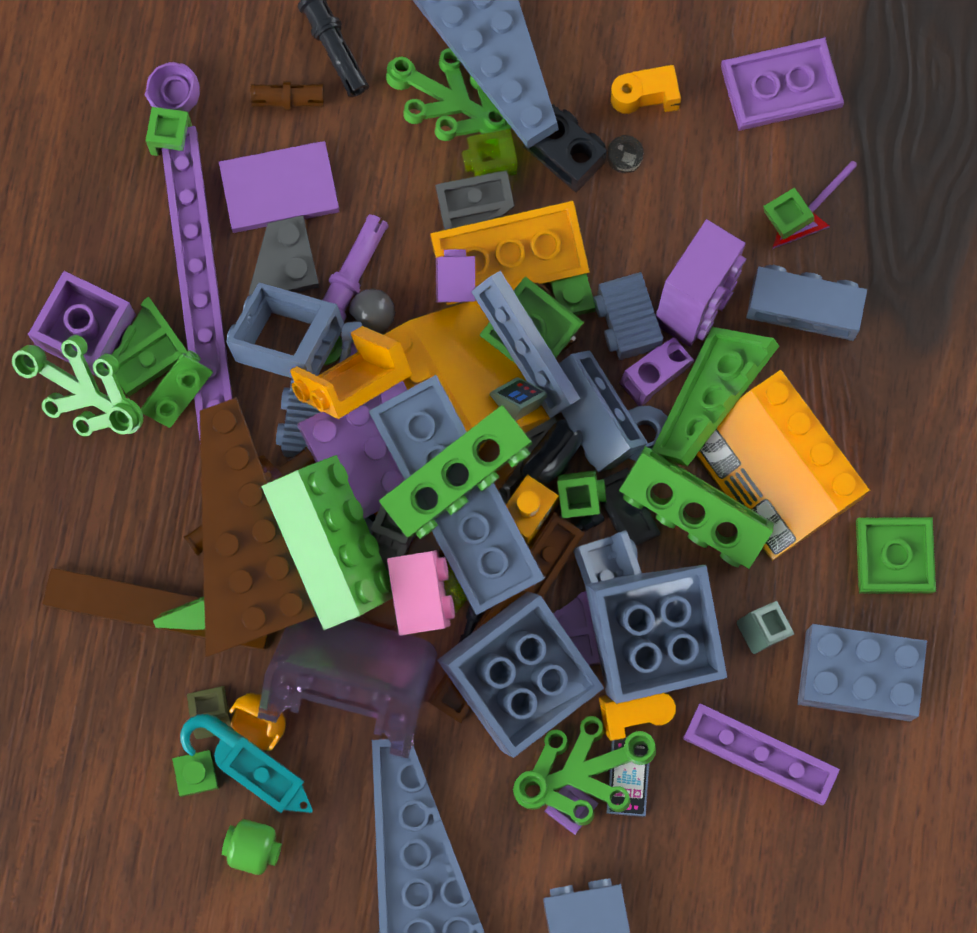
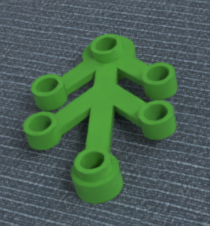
[386,48,511,141]
[12,335,143,437]
[513,716,656,826]

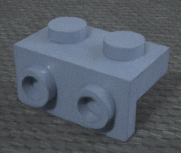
[573,530,642,584]

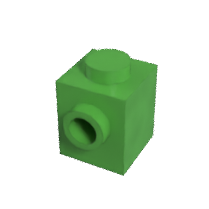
[557,470,607,518]

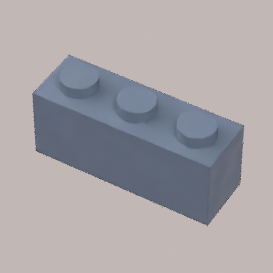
[746,265,867,341]
[559,350,648,472]

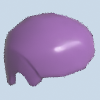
[145,62,200,113]

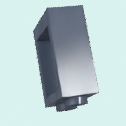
[226,283,344,378]

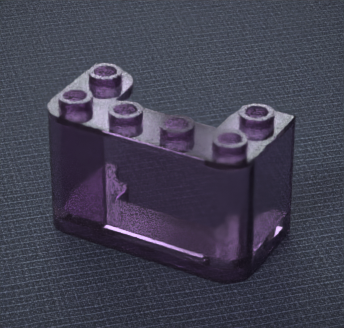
[258,611,437,759]

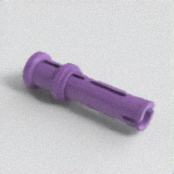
[322,214,389,322]

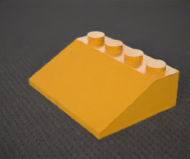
[384,300,550,451]

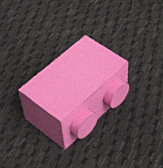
[387,550,455,635]

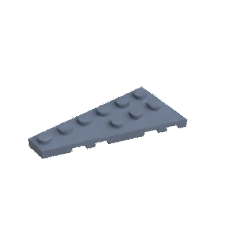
[413,0,558,148]
[372,738,485,933]

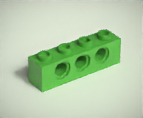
[379,405,533,539]
[619,446,774,569]

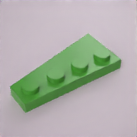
[652,327,779,466]

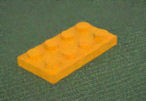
[430,201,590,306]

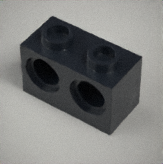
[523,104,607,193]

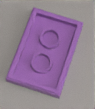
[721,38,844,131]
[219,141,340,233]

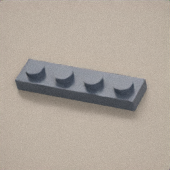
[471,271,580,418]

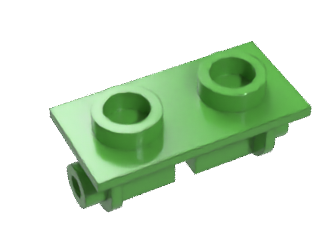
[141,350,213,428]

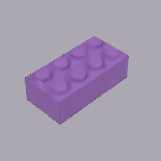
[656,219,746,347]

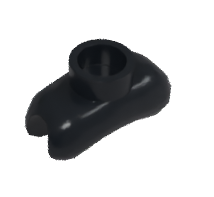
[520,419,582,486]

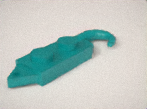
[180,714,313,813]

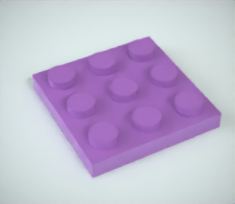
[297,381,407,518]

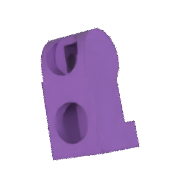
[619,338,694,406]

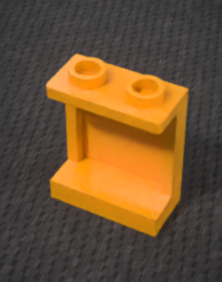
[290,326,412,419]

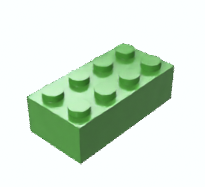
[261,455,393,630]

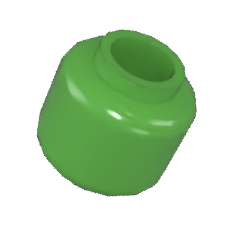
[222,819,282,875]

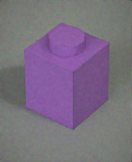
[436,249,476,302]

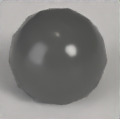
[349,288,396,334]

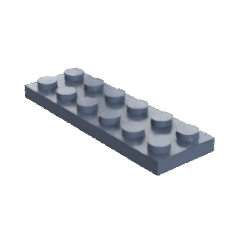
[369,375,545,615]

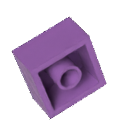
[28,271,136,377]

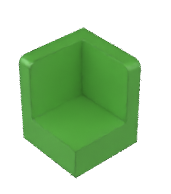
[146,107,192,156]

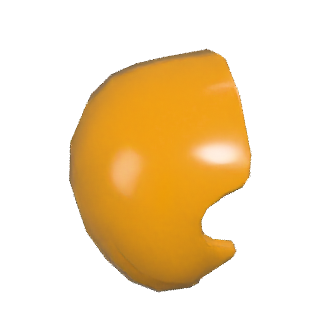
[229,693,286,751]

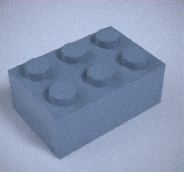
[797,624,927,721]

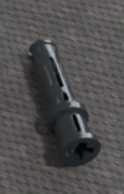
[297,0,369,97]

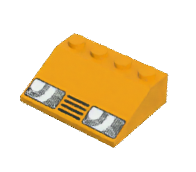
[696,370,870,561]

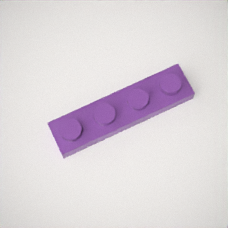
[683,703,840,805]

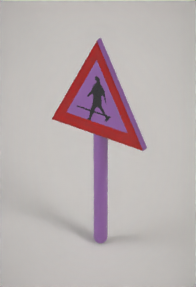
[773,161,857,249]

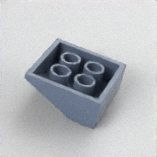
[585,565,727,704]
[437,591,604,758]

